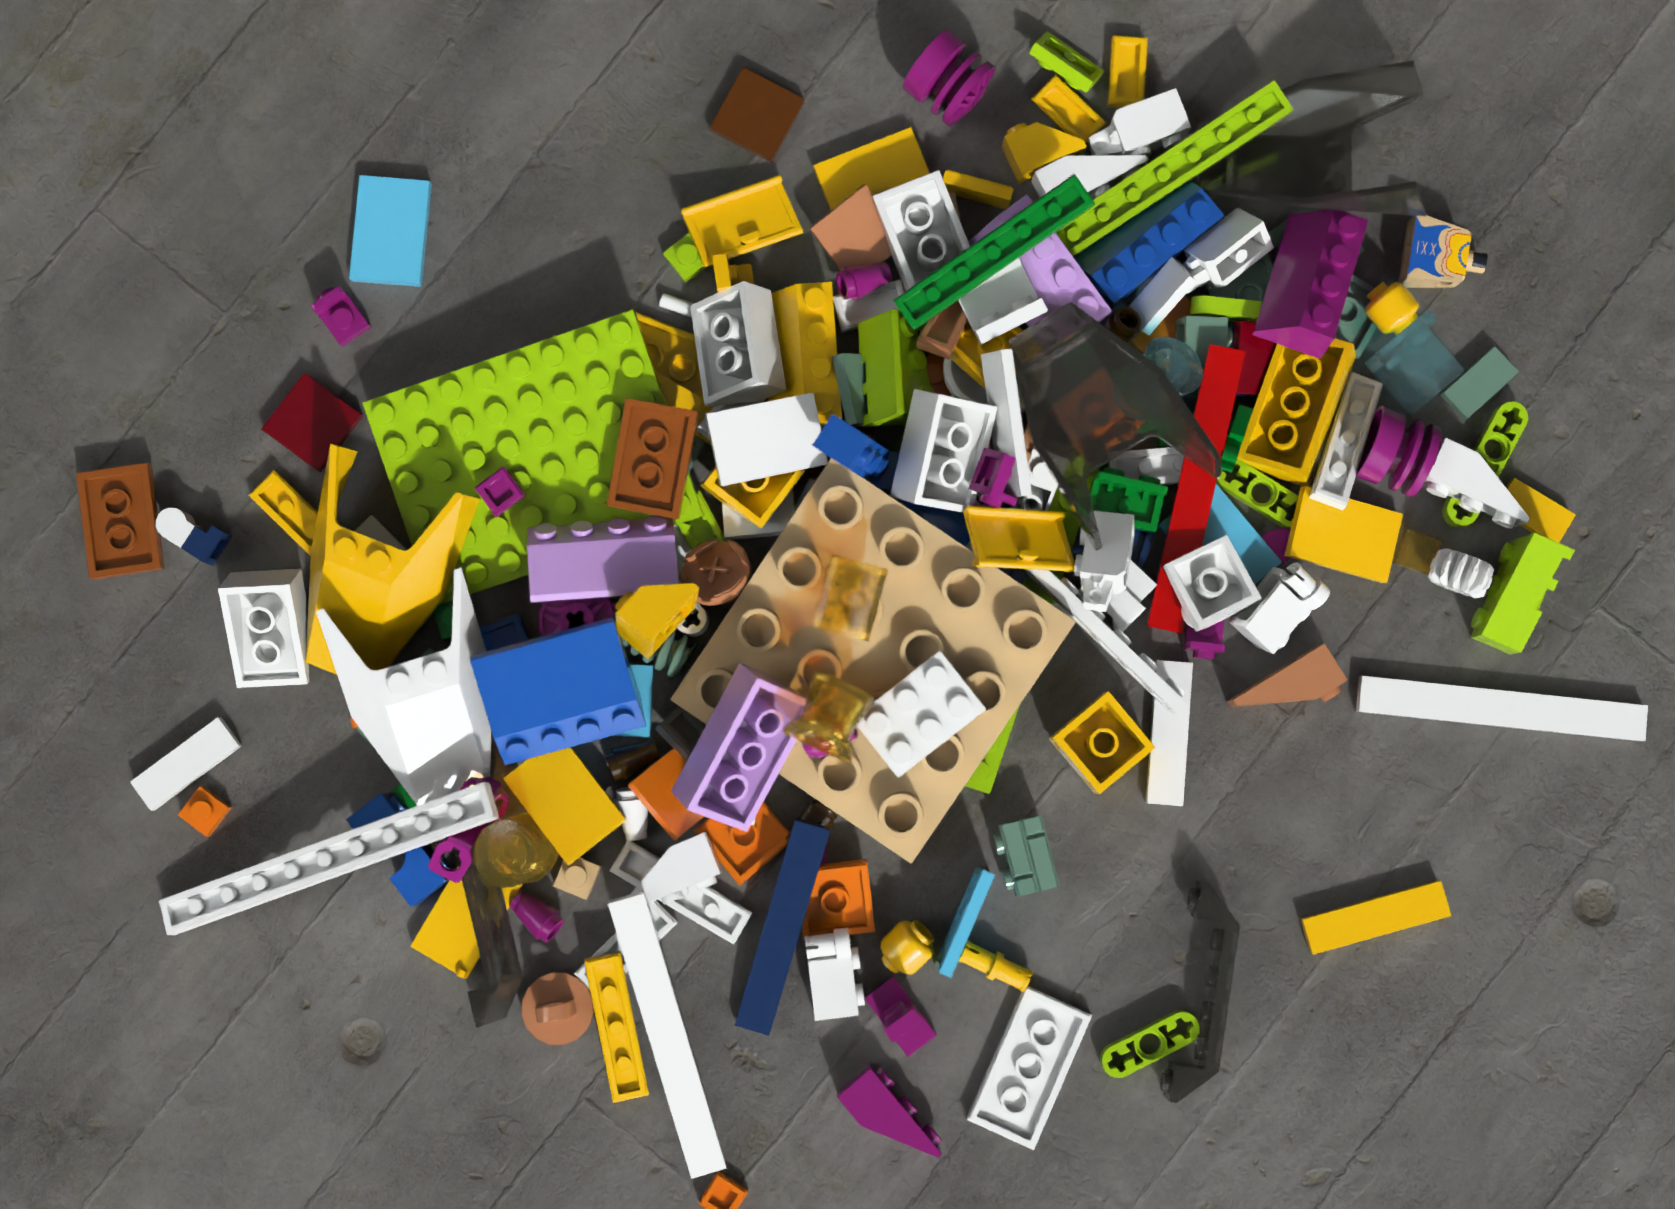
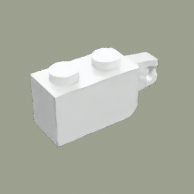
[1087,88,1191,157]
[1183,207,1274,294]
[1074,510,1135,612]

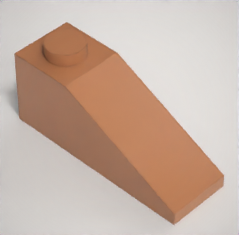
[1226,643,1348,707]

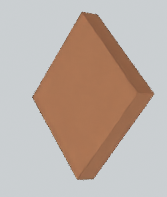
[808,184,892,271]

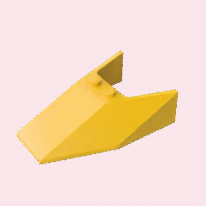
[306,443,480,675]

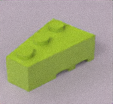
[858,309,935,426]
[1470,532,1575,655]

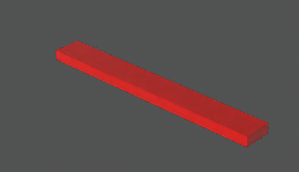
[1147,344,1246,634]

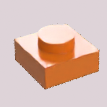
[178,786,232,837]

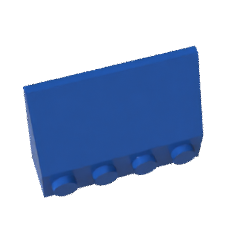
[470,617,646,765]

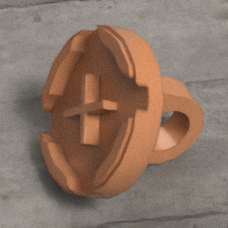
[679,539,752,608]
[522,971,594,1045]

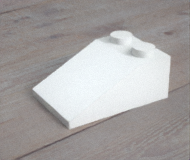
[872,170,970,291]
[218,569,309,688]

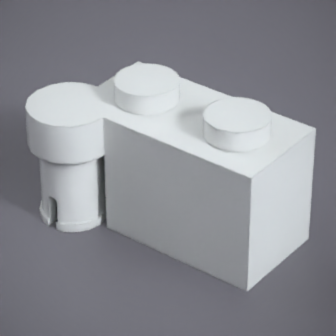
[1229,563,1330,654]
[805,927,865,1021]

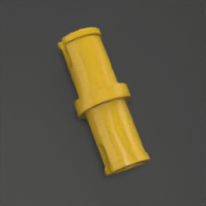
[958,940,1033,992]

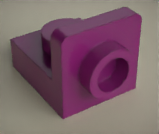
[310,286,371,347]
[968,448,1018,508]
[1183,620,1225,660]

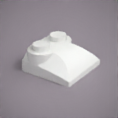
[1163,535,1262,632]

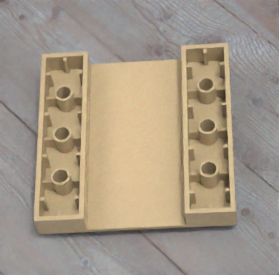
[670,458,1076,864]

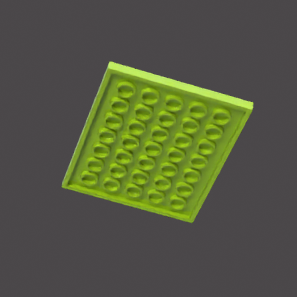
[362,310,704,605]

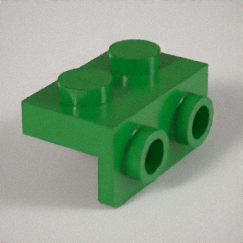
[1084,468,1168,533]

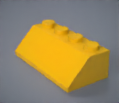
[768,282,842,431]
[1237,338,1356,487]

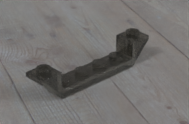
[431,833,523,1027]
[1160,881,1240,1103]

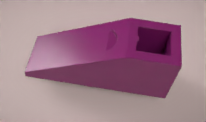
[837,1064,942,1158]

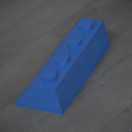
[1073,181,1224,310]

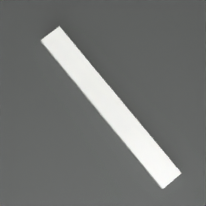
[1356,676,1648,741]
[608,891,726,1179]

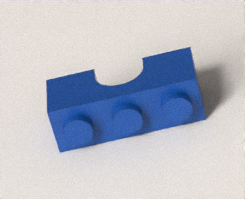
[812,414,891,482]
[346,793,451,907]

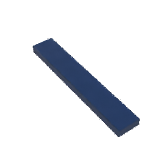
[735,818,831,1036]

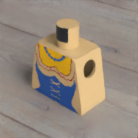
[1398,213,1488,288]

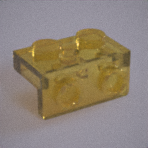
[814,555,888,642]

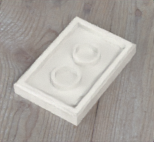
[705,393,828,487]

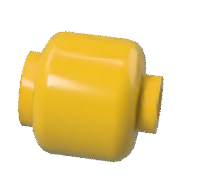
[1365,281,1419,336]
[881,920,934,975]

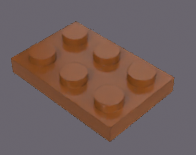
[607,398,699,519]
[76,463,165,580]

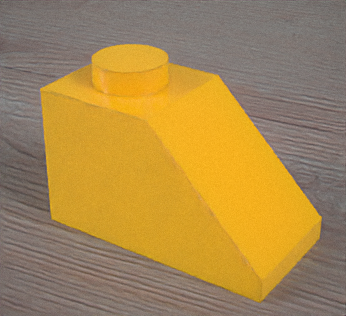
[1002,122,1086,184]

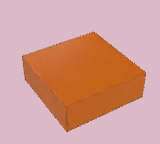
[698,1170,749,1209]

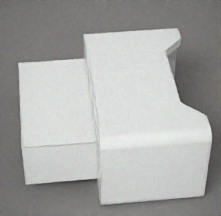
[1077,561,1157,632]

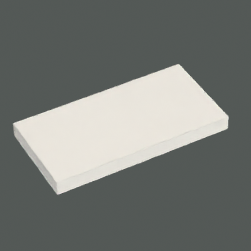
[966,986,1092,1150]

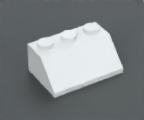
[690,281,786,407]
[890,389,997,512]

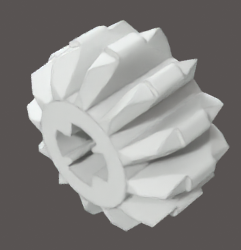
[1428,548,1494,598]

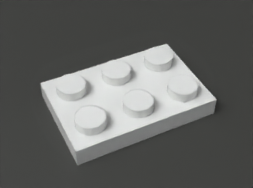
[852,650,986,778]

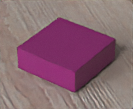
[474,466,527,517]

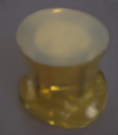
[782,672,875,763]
[474,813,559,888]

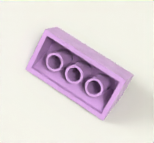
[968,194,1112,358]
[527,516,679,602]
[671,662,816,832]

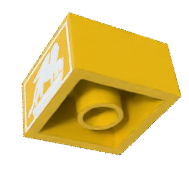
[1048,691,1156,794]

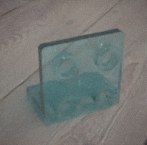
[1364,309,1464,415]

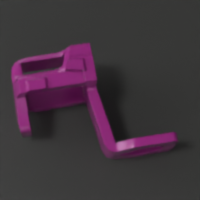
[428,776,510,883]

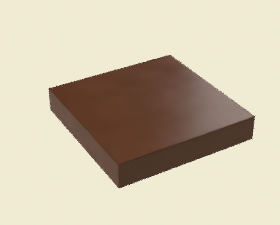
[710,67,805,163]

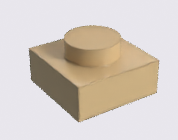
[553,857,601,900]

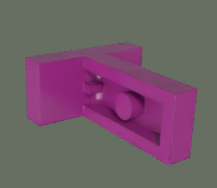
[864,975,937,1057]

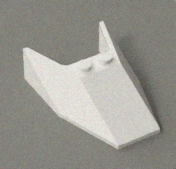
[316,568,491,806]

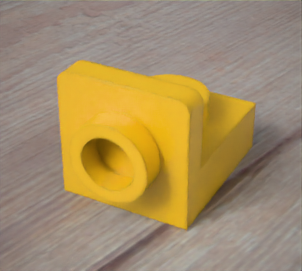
[712,253,755,292]

